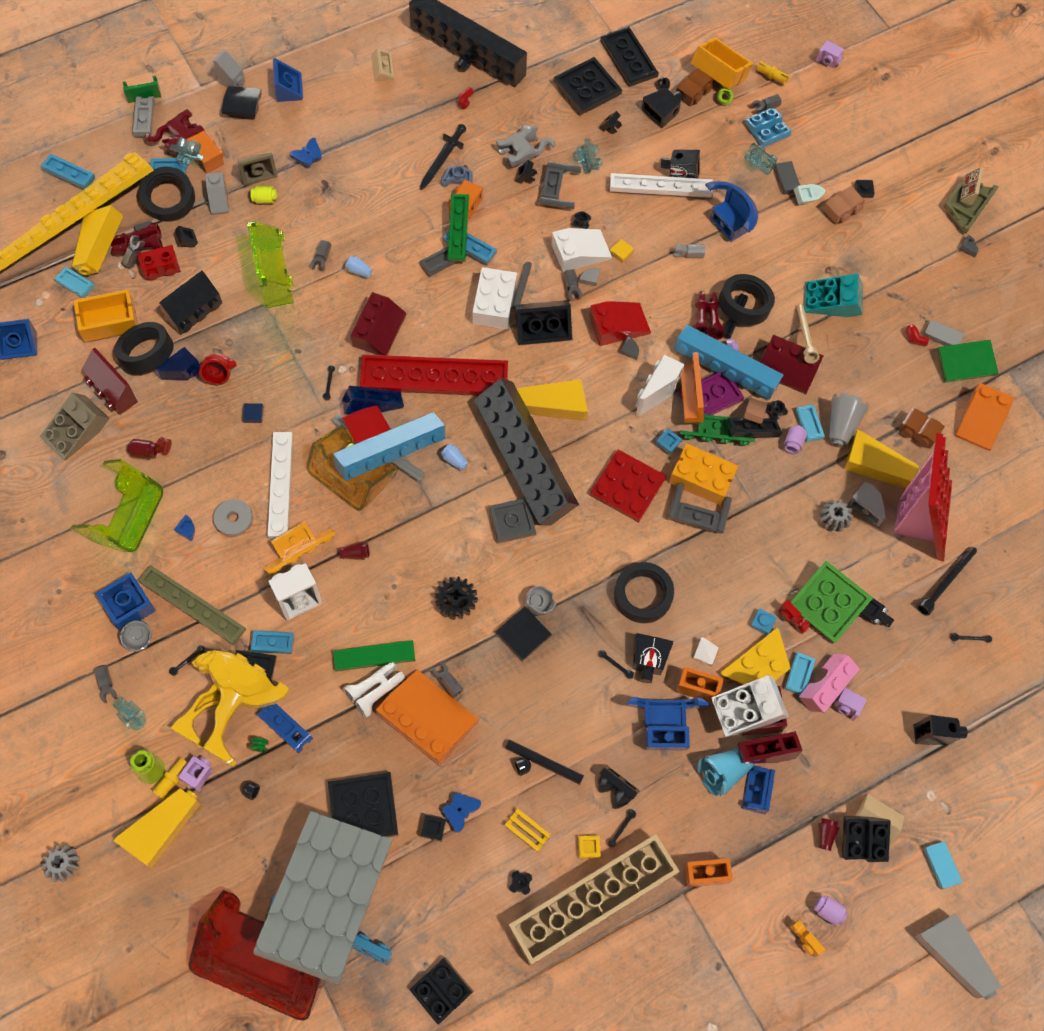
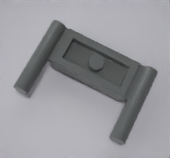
[540,161,582,209]
[668,483,732,534]

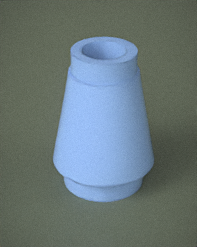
[345,256,373,279]
[441,443,468,471]

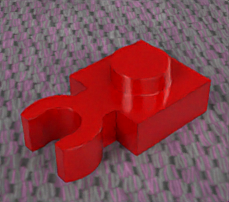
[778,600,811,634]

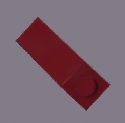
[737,731,803,764]

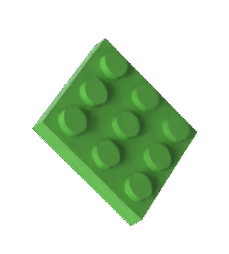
[791,561,873,643]

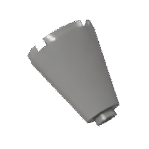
[829,393,869,447]

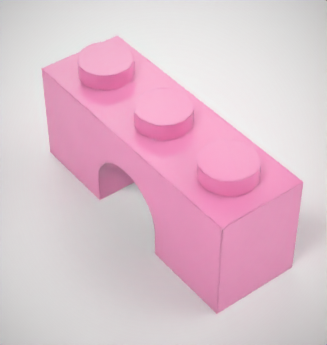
[798,654,860,713]

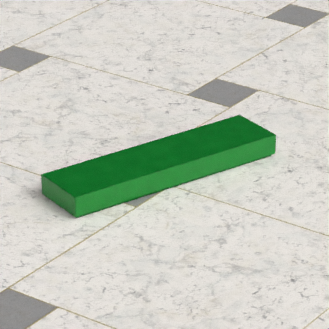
[448,194,469,262]
[333,640,416,672]

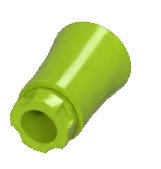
[130,750,165,784]

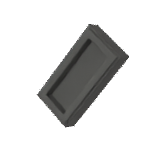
[775,161,800,194]
[420,247,458,277]

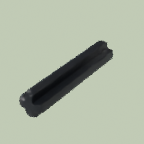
[723,293,748,339]

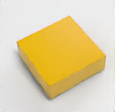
[610,239,634,263]
[578,836,601,859]

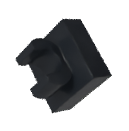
[599,111,622,134]
[515,160,537,184]

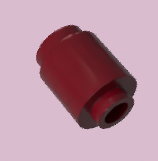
[127,439,158,460]

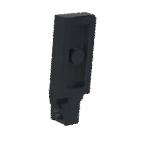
[860,598,894,627]

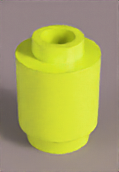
[251,186,277,204]

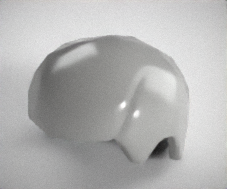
[525,586,557,616]
[120,620,152,652]

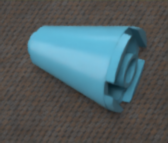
[697,748,755,797]

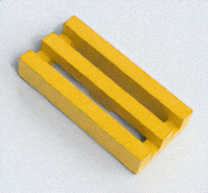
[504,808,551,853]

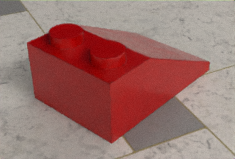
[589,301,651,346]

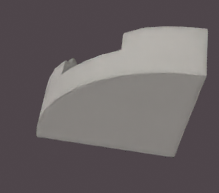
[579,268,600,286]

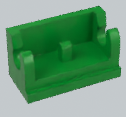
[123,76,161,103]

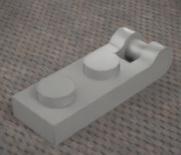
[133,96,155,137]

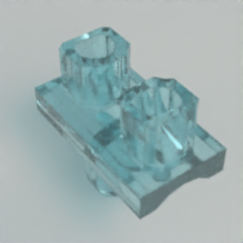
[169,137,203,168]
[573,138,602,174]
[745,143,778,175]
[113,697,146,730]

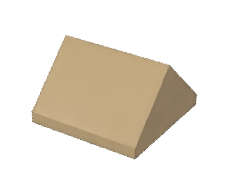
[855,794,905,847]

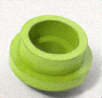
[717,88,734,105]

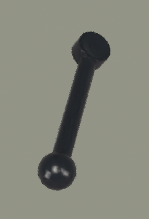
[323,365,335,401]
[950,633,992,643]
[169,646,205,676]
[599,650,634,679]
[608,810,636,847]

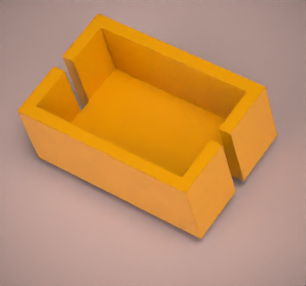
[691,37,754,90]
[74,289,138,342]
[669,443,739,506]

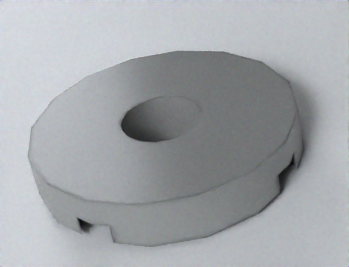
[213,499,253,537]

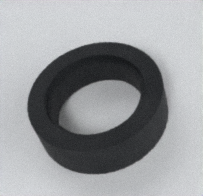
[139,166,195,222]
[719,274,775,326]
[114,322,174,373]
[614,562,674,623]

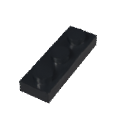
[726,418,782,437]

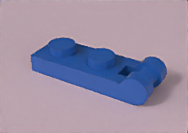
[257,704,313,754]

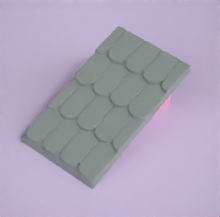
[254,811,392,985]

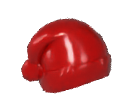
[199,354,237,385]

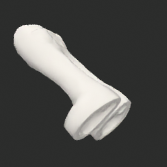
[343,662,405,718]

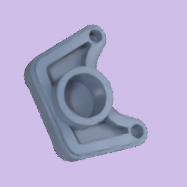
[441,165,473,187]

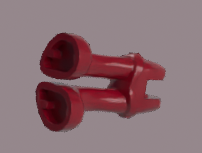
[111,222,163,256]
[692,291,725,340]

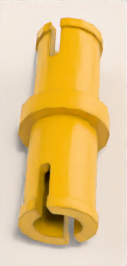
[756,61,790,85]
[152,758,188,800]

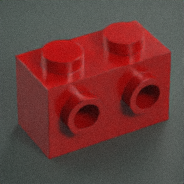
[137,245,181,281]

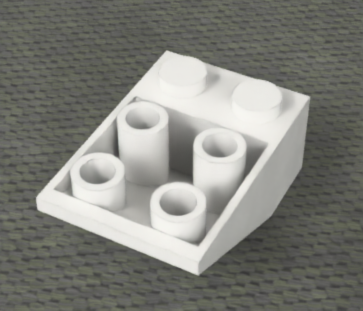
[635,355,684,416]
[712,675,789,737]

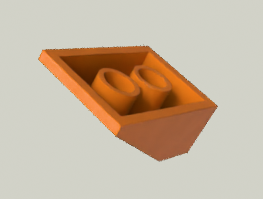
[955,383,1015,451]

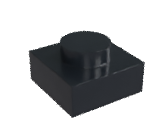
[854,180,875,198]
[175,226,198,247]
[421,815,446,842]

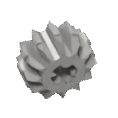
[820,499,853,532]
[41,845,80,882]

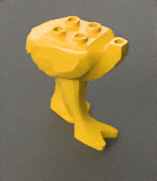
[171,650,290,767]

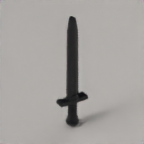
[420,124,467,190]

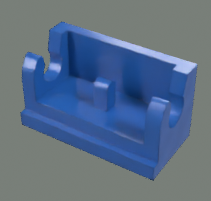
[743,766,775,815]

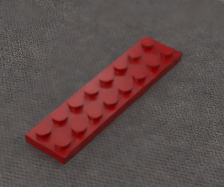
[359,354,508,395]

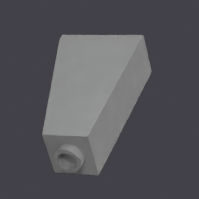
[914,914,1002,1000]

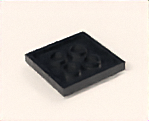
[553,57,622,115]
[328,772,399,838]

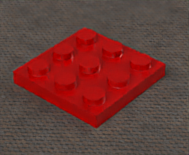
[590,449,667,523]

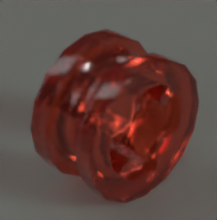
[155,437,172,455]

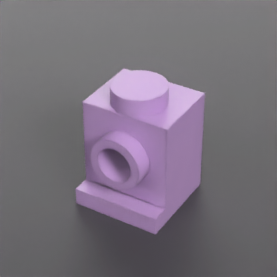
[816,40,844,68]
[833,688,867,721]
[178,756,213,792]

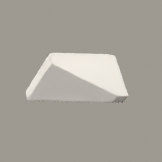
[693,637,719,666]

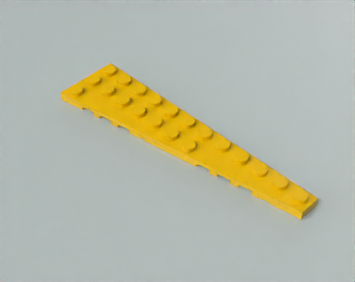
[0,152,154,271]

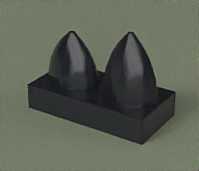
[598,765,640,809]

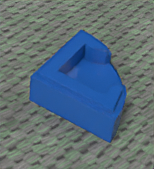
[174,515,195,541]

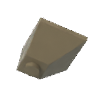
[237,152,278,186]

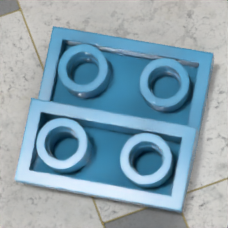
[745,107,792,148]

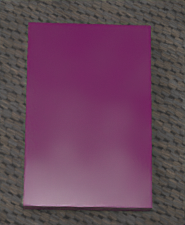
[678,372,744,415]

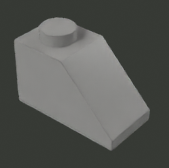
[213,49,245,87]
[205,172,229,215]
[848,481,886,527]

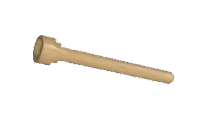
[797,304,819,363]

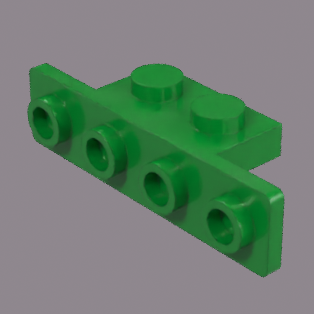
[679,414,755,445]

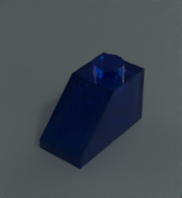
[155,347,200,381]

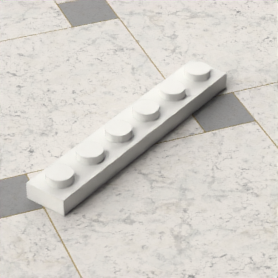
[610,173,713,198]
[268,432,293,539]

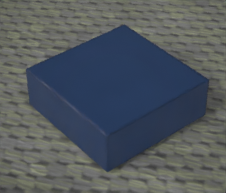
[243,403,264,423]

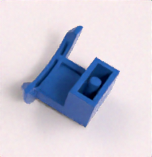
[705,181,758,242]
[627,697,709,750]

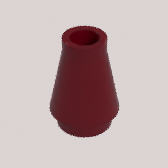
[340,541,370,560]
[818,818,839,851]

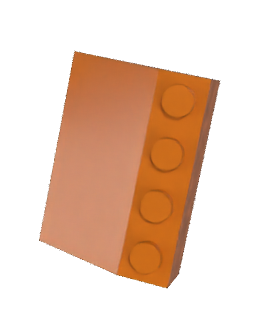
[376,669,479,767]

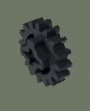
[435,576,478,620]

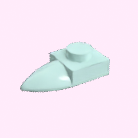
[794,184,826,205]

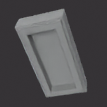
[923,319,964,346]

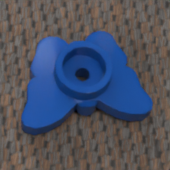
[290,138,322,167]
[443,793,481,833]

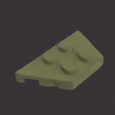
[944,180,999,234]

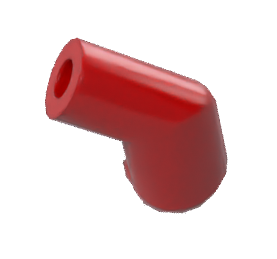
[458,87,474,109]
[906,324,929,346]

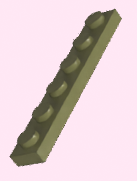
[138,565,246,645]

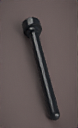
[916,547,977,616]

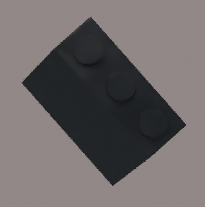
[159,270,222,335]
[514,300,573,345]

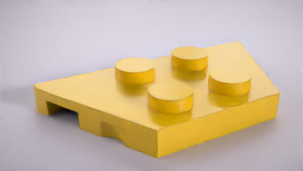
[720,628,791,686]

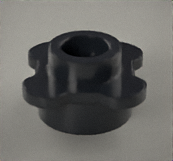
[572,211,591,229]
[766,400,788,420]
[509,871,532,895]

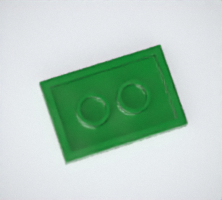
[937,339,999,383]

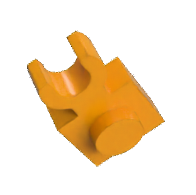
[790,920,825,957]

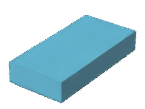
[54,267,95,298]
[795,404,825,442]
[784,652,816,695]
[924,841,963,890]

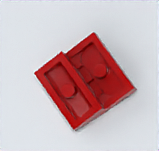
[342,406,391,444]

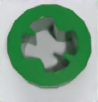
[248,738,269,752]

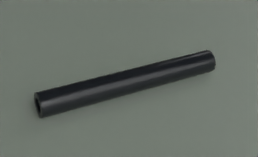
[505,739,584,785]

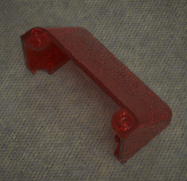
[189,890,326,1021]

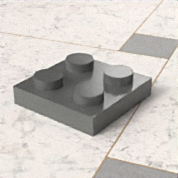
[490,498,536,543]

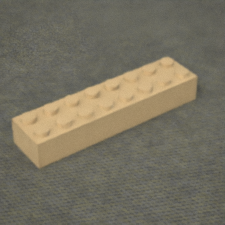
[508,834,680,967]

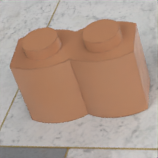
[823,186,865,224]

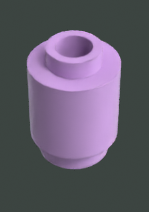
[784,425,807,454]
[813,895,848,926]

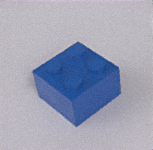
[95,572,156,632]

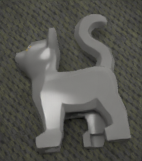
[496,124,556,167]

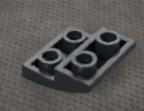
[222,86,262,118]
[842,816,891,862]
[409,957,474,1025]

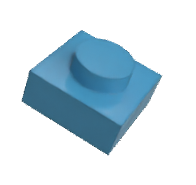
[656,428,682,455]
[750,608,777,635]

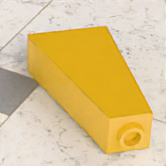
[72,205,123,276]
[517,379,588,420]
[844,430,919,489]
[114,789,201,868]

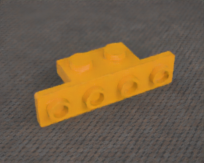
[264,521,336,575]

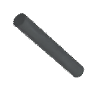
[512,262,532,309]

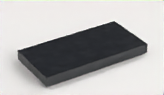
[600,27,659,87]

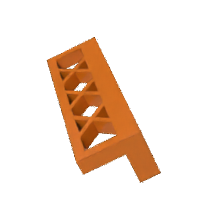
[681,352,704,423]

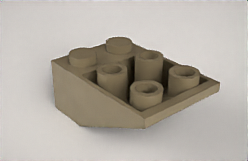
[40,392,110,460]

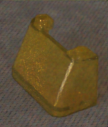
[306,425,399,511]

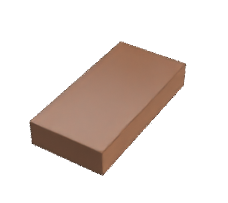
[744,398,767,424]

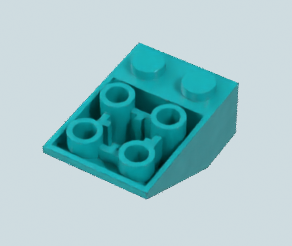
[805,273,863,317]

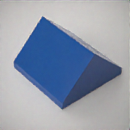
[273,58,303,102]
[0,319,37,360]

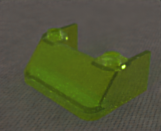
[247,221,294,308]
[71,459,163,553]

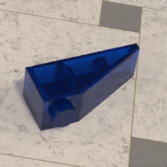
[342,386,404,415]

